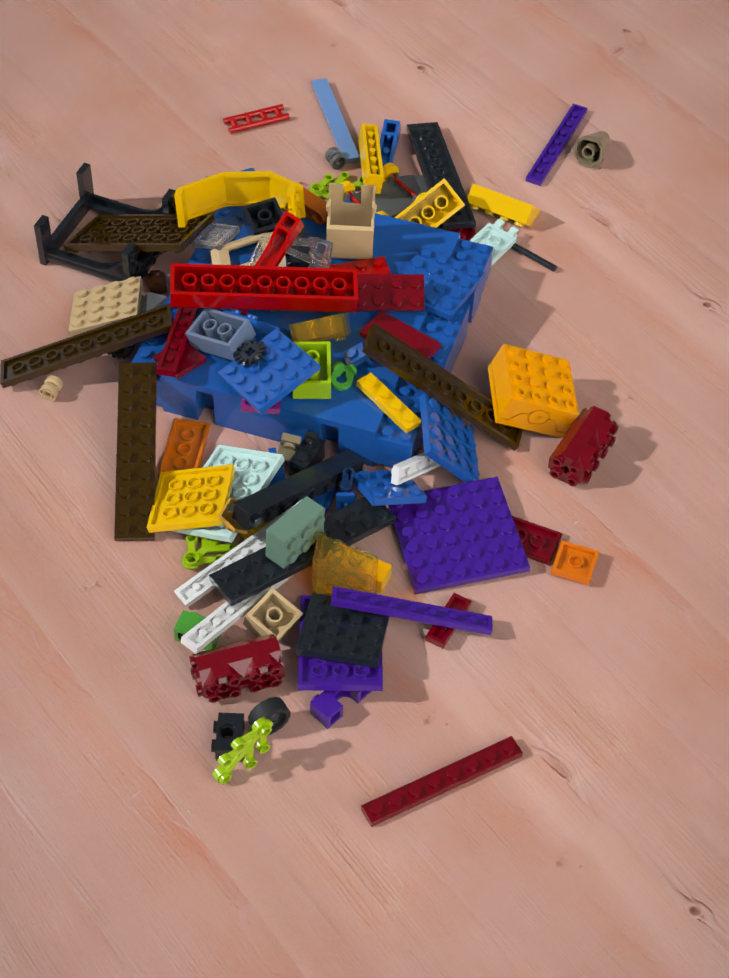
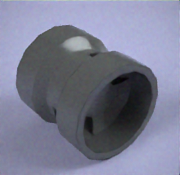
[325,147,346,170]

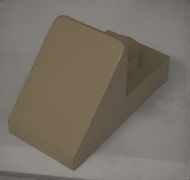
[278,432,301,461]

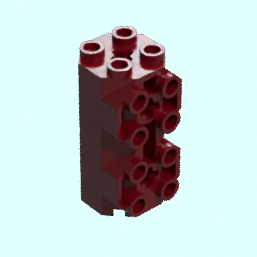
[548,406,619,487]
[189,634,285,703]

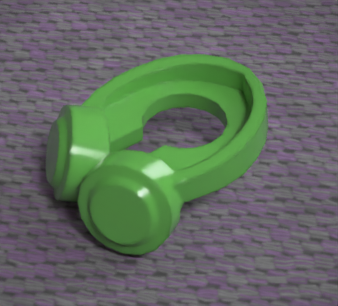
[331,361,357,391]

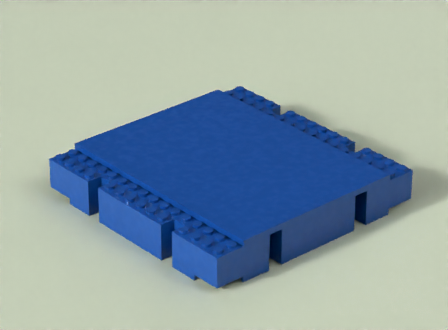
[131,201,493,467]

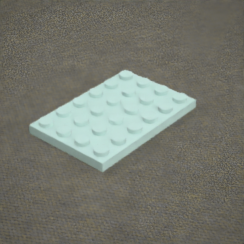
[172,445,285,543]

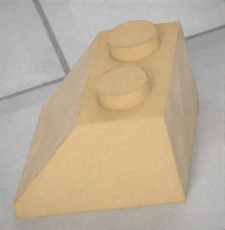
[243,588,303,641]

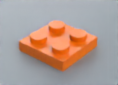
[551,540,600,586]

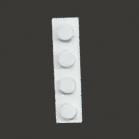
[391,452,441,485]

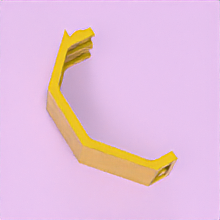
[174,171,306,228]

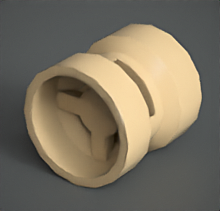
[39,375,63,401]

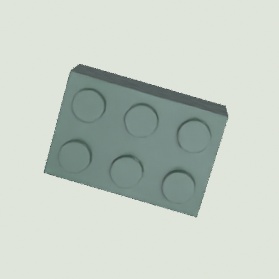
[266,496,325,569]

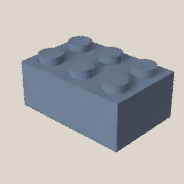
[185,308,256,361]

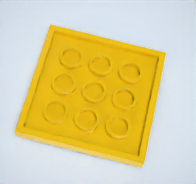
[147,464,235,533]

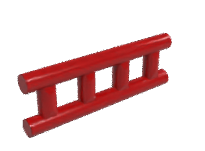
[223,104,290,134]

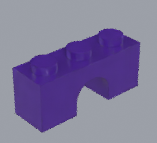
[310,691,372,729]

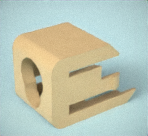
[326,183,377,260]

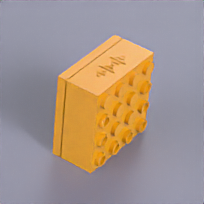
[488,344,579,438]

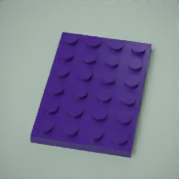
[298,595,383,691]

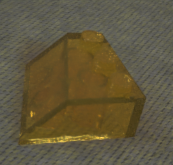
[289,312,352,342]
[312,531,378,595]

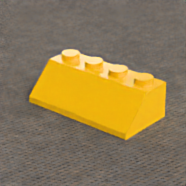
[394,178,465,228]
[467,183,540,228]

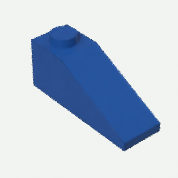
[380,119,401,166]

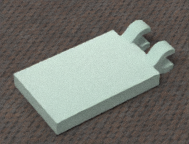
[470,218,519,266]

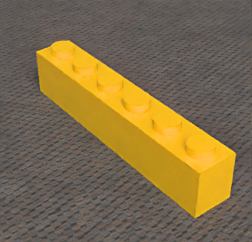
[358,123,384,194]

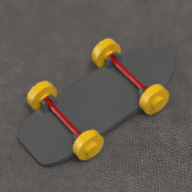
[340,162,428,217]

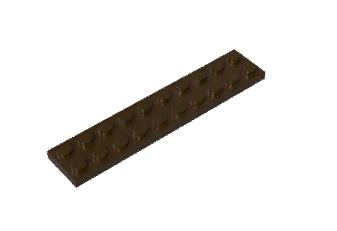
[0,303,174,388]
[362,323,523,451]
[114,362,157,541]

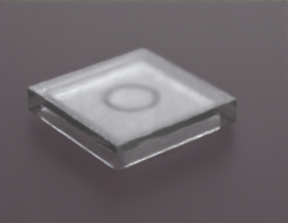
[192,223,240,250]

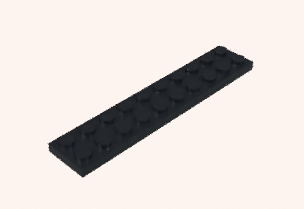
[406,122,476,230]
[209,497,396,607]

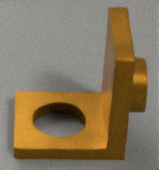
[218,497,248,534]

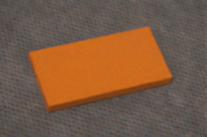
[158,418,211,479]

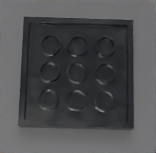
[295,593,390,668]

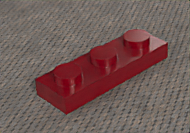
[425,593,472,649]

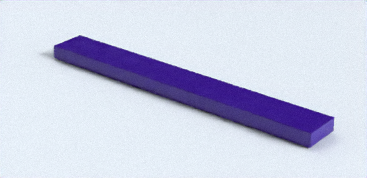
[526,104,588,186]
[331,586,493,635]

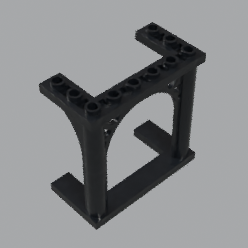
[34,162,177,282]

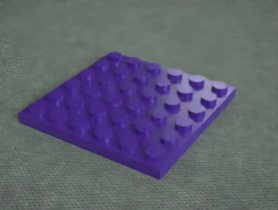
[387,476,530,595]

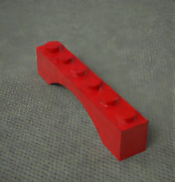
[236,211,304,316]

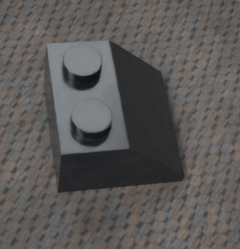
[242,197,283,235]

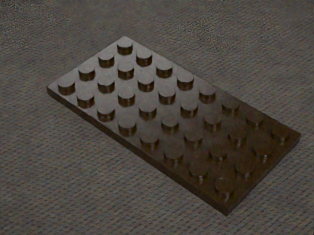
[63,214,215,253]

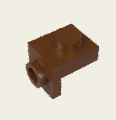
[147,270,168,294]

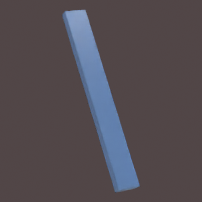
[312,78,360,163]

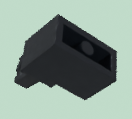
[289,430,325,476]

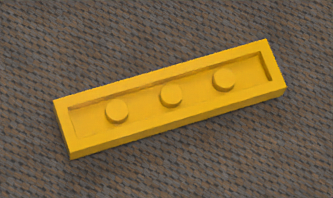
[356,373,421,434]

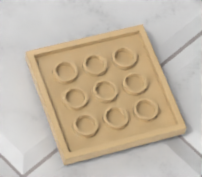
[68,276,143,337]

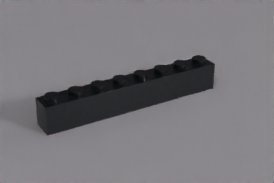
[232,449,364,531]

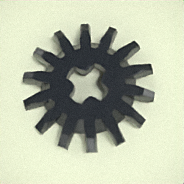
[234,340,267,367]

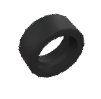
[248,697,291,735]

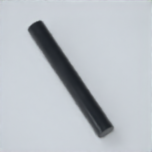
[512,243,557,272]

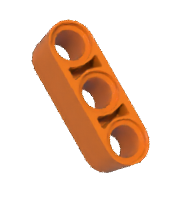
[303,187,328,225]

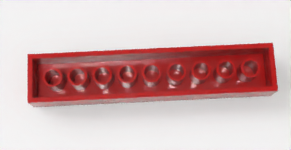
[170,263,358,312]

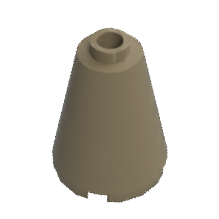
[573,131,610,168]

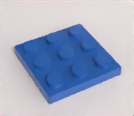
[353,470,427,506]

